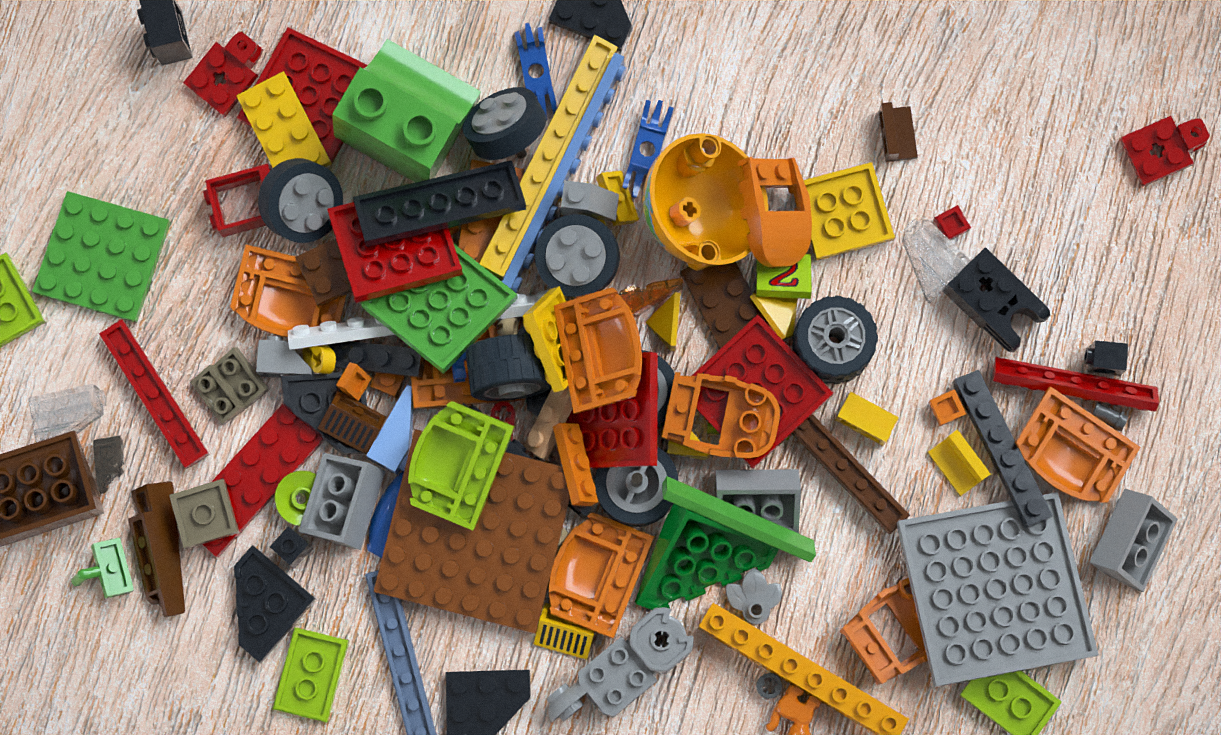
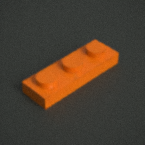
[552,422,598,506]

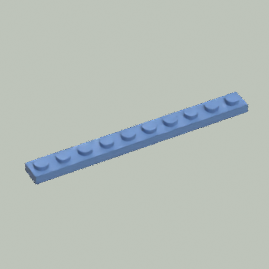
[502,53,627,293]

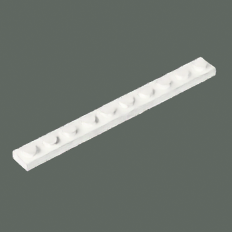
[288,290,549,350]

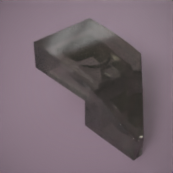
[93,435,124,494]

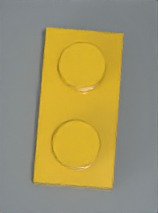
[596,171,639,226]

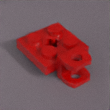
[183,32,263,117]
[1120,116,1210,187]

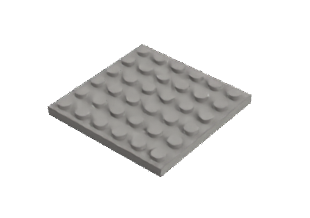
[896,492,1099,687]

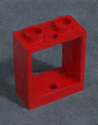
[203,164,271,237]

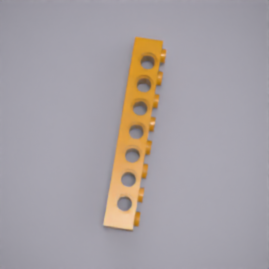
[698,603,909,735]

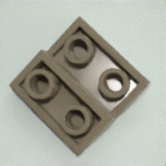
[190,347,270,425]

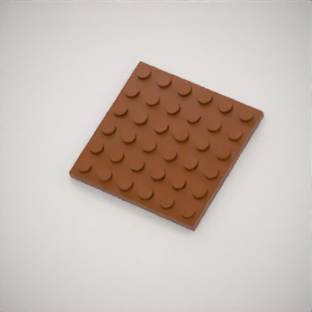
[373,429,570,634]

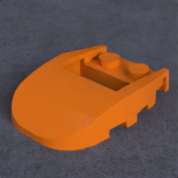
[737,157,812,268]
[661,372,780,458]
[839,577,928,685]

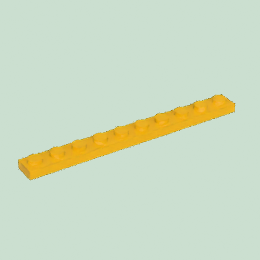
[479,35,618,279]

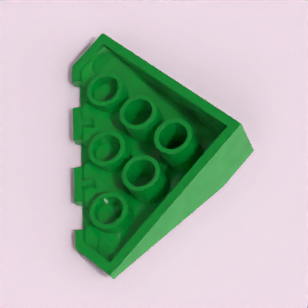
[635,504,779,610]

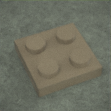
[169,479,239,549]

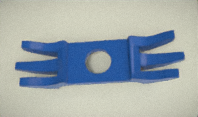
[514,23,557,121]
[622,100,674,198]

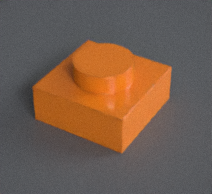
[336,362,372,401]
[370,373,406,398]
[928,389,966,426]

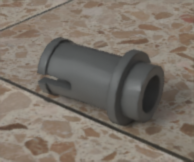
[1092,402,1128,432]

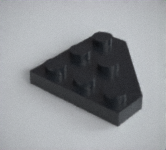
[548,0,632,52]
[281,372,370,455]
[234,545,316,664]
[446,669,531,735]

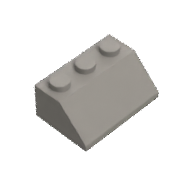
[299,453,385,550]
[715,469,801,533]
[1090,489,1178,592]

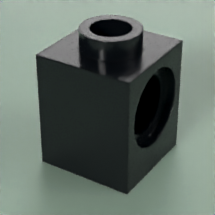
[1084,340,1128,375]
[270,526,313,568]

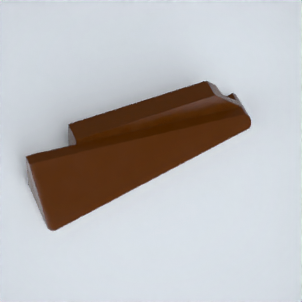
[128,481,185,617]

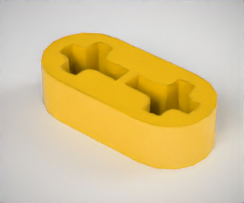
[302,344,336,374]

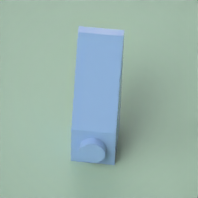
[366,384,414,475]

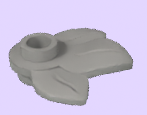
[726,568,782,624]

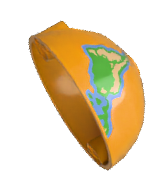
[642,133,768,271]

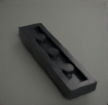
[327,341,425,378]

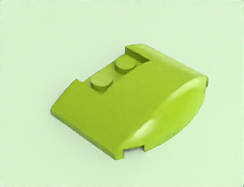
[408,401,515,530]

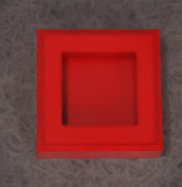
[933,205,971,242]

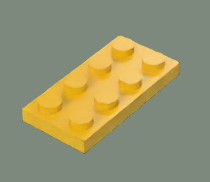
[236,71,332,168]

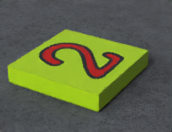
[756,254,812,299]

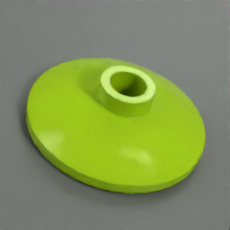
[275,471,317,526]

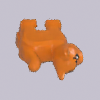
[766,684,822,735]

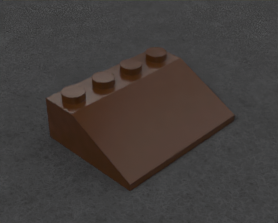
[0,430,104,547]

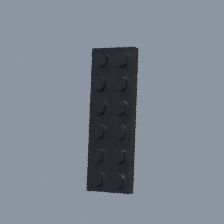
[353,160,526,247]

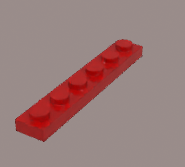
[99,319,210,469]
[993,357,1159,412]

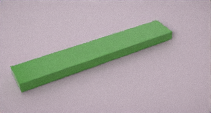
[662,476,816,562]

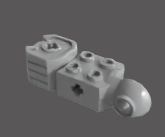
[546,607,694,723]

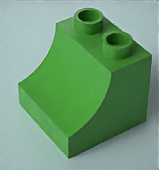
[332,39,481,182]

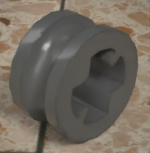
[756,673,782,699]

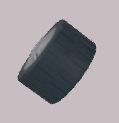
[792,295,878,384]
[466,334,552,401]

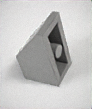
[561,180,619,222]
[256,336,315,378]

